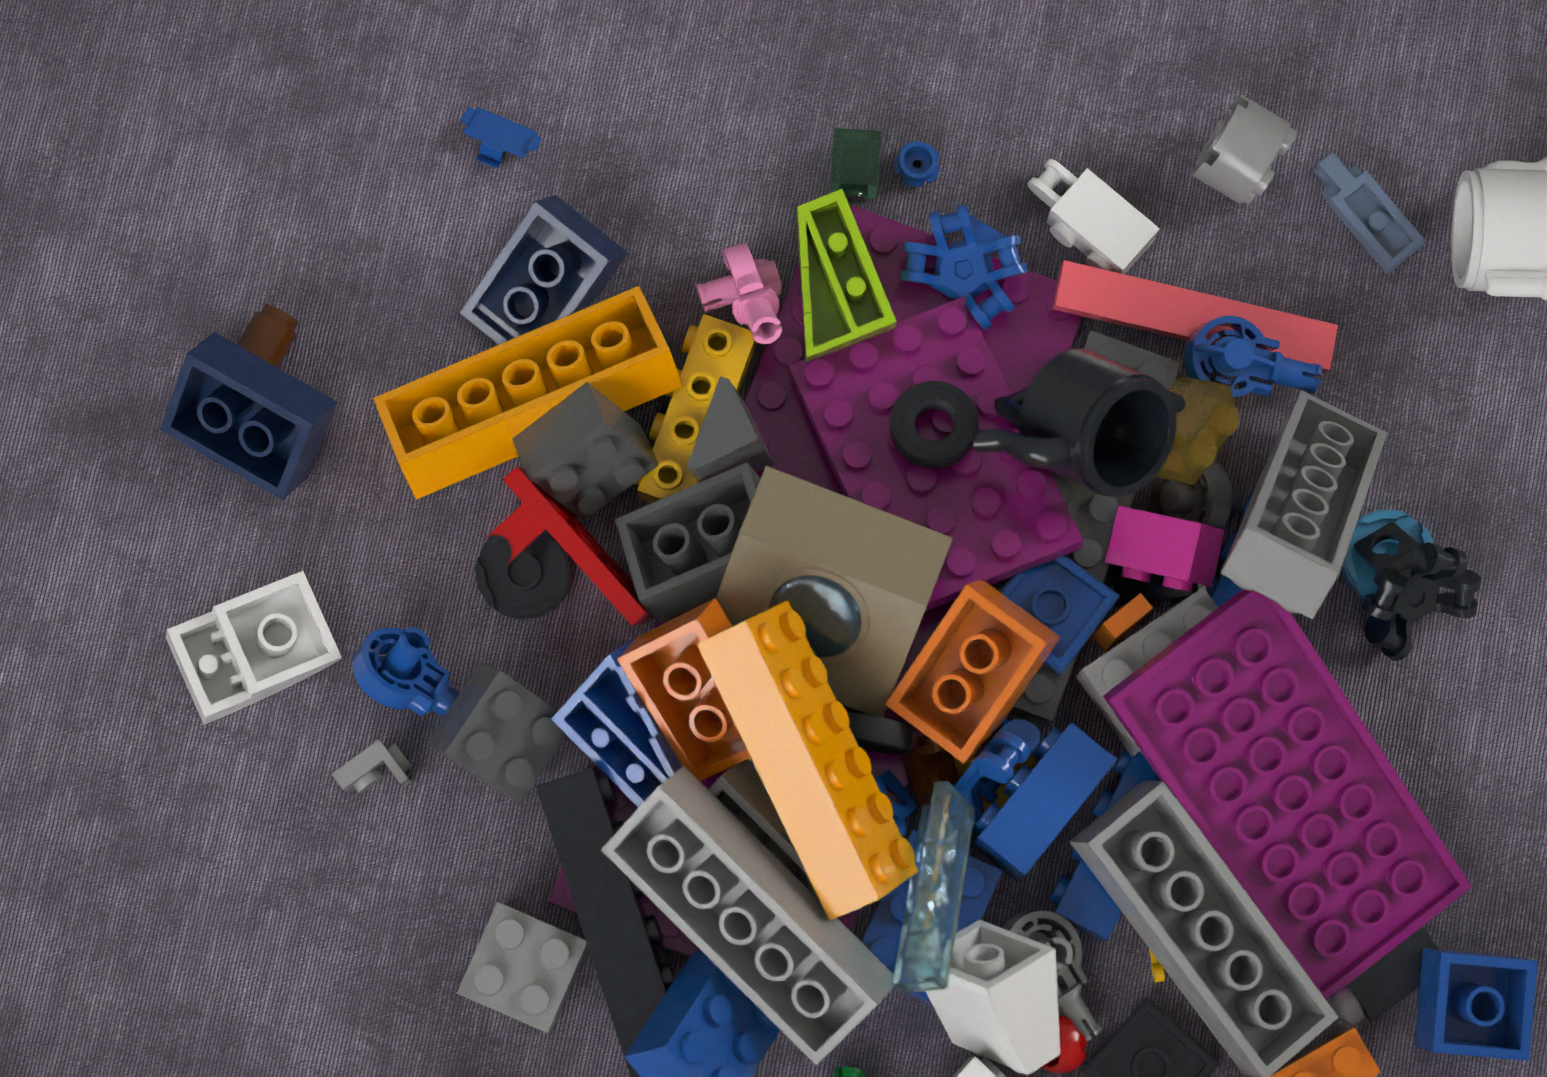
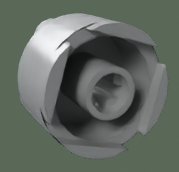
[1191,94,1297,205]

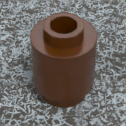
[237,304,299,368]

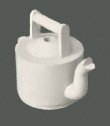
[1451,156,1547,300]

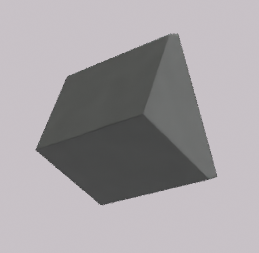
[686,376,775,483]

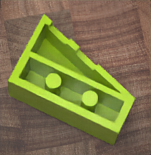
[797,189,897,363]

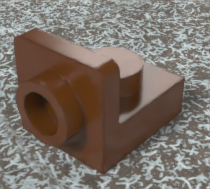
[902,735,960,808]

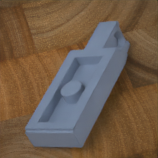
[1313,152,1426,275]

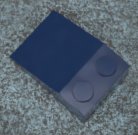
[460,195,628,345]

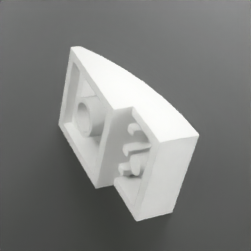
[166,571,342,725]

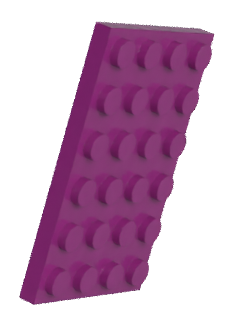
[788,297,1084,611]

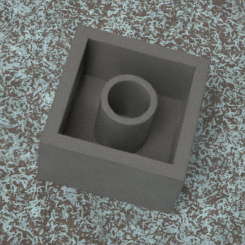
[512,382,659,521]
[426,662,566,805]

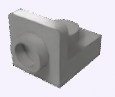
[331,739,412,794]

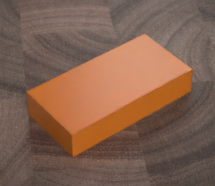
[1093,593,1153,652]

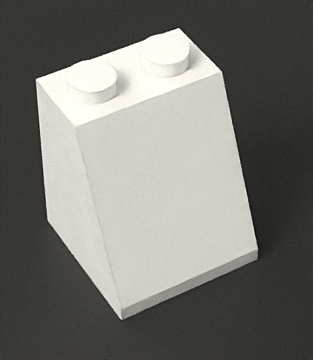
[912,920,1060,1075]

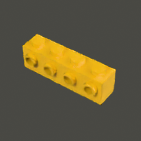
[635,314,757,504]

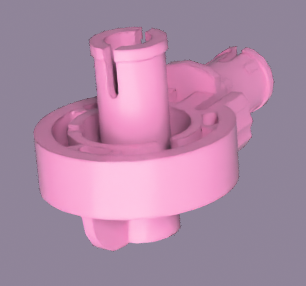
[696,243,783,344]

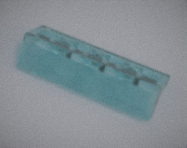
[893,781,975,993]

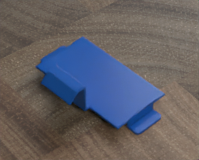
[460,107,542,168]

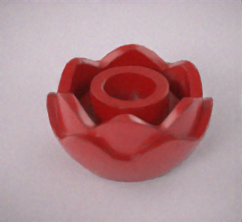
[1040,1016,1086,1074]

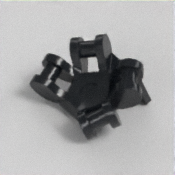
[1354,522,1481,661]

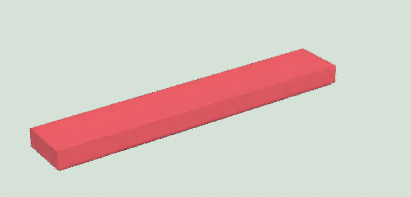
[1052,260,1338,373]

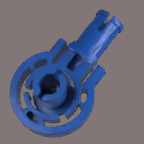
[1184,316,1322,400]
[352,627,460,717]

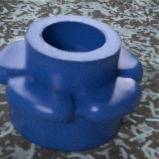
[894,142,940,187]

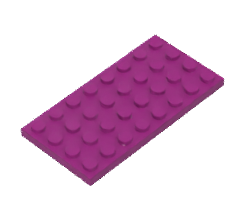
[1103,589,1472,1001]

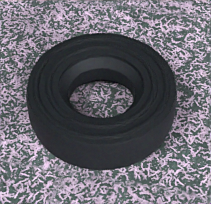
[890,381,978,469]
[847,712,913,754]

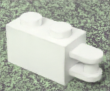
[1027,158,1160,274]

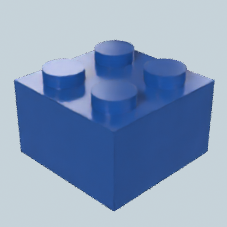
[1414,948,1538,1061]

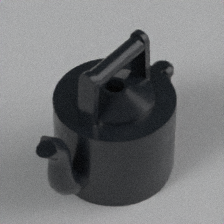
[973,349,1186,497]

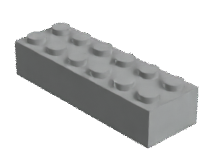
[1221,390,1387,619]
[601,766,900,1066]
[1069,780,1339,1077]

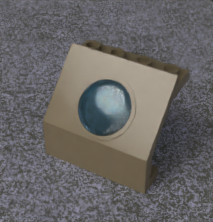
[716,466,953,717]

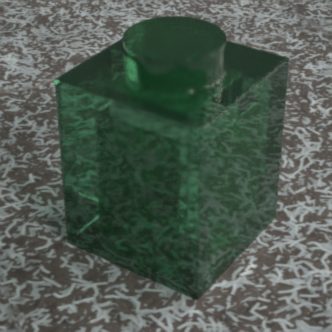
[830,128,881,204]

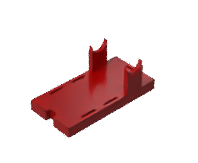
[484,466,653,626]

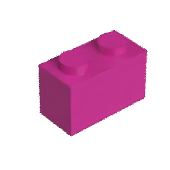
[1105,506,1225,592]

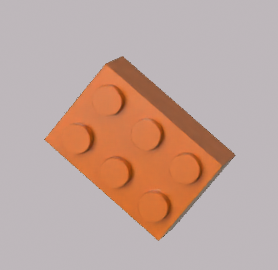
[885,580,1061,763]
[617,598,751,781]

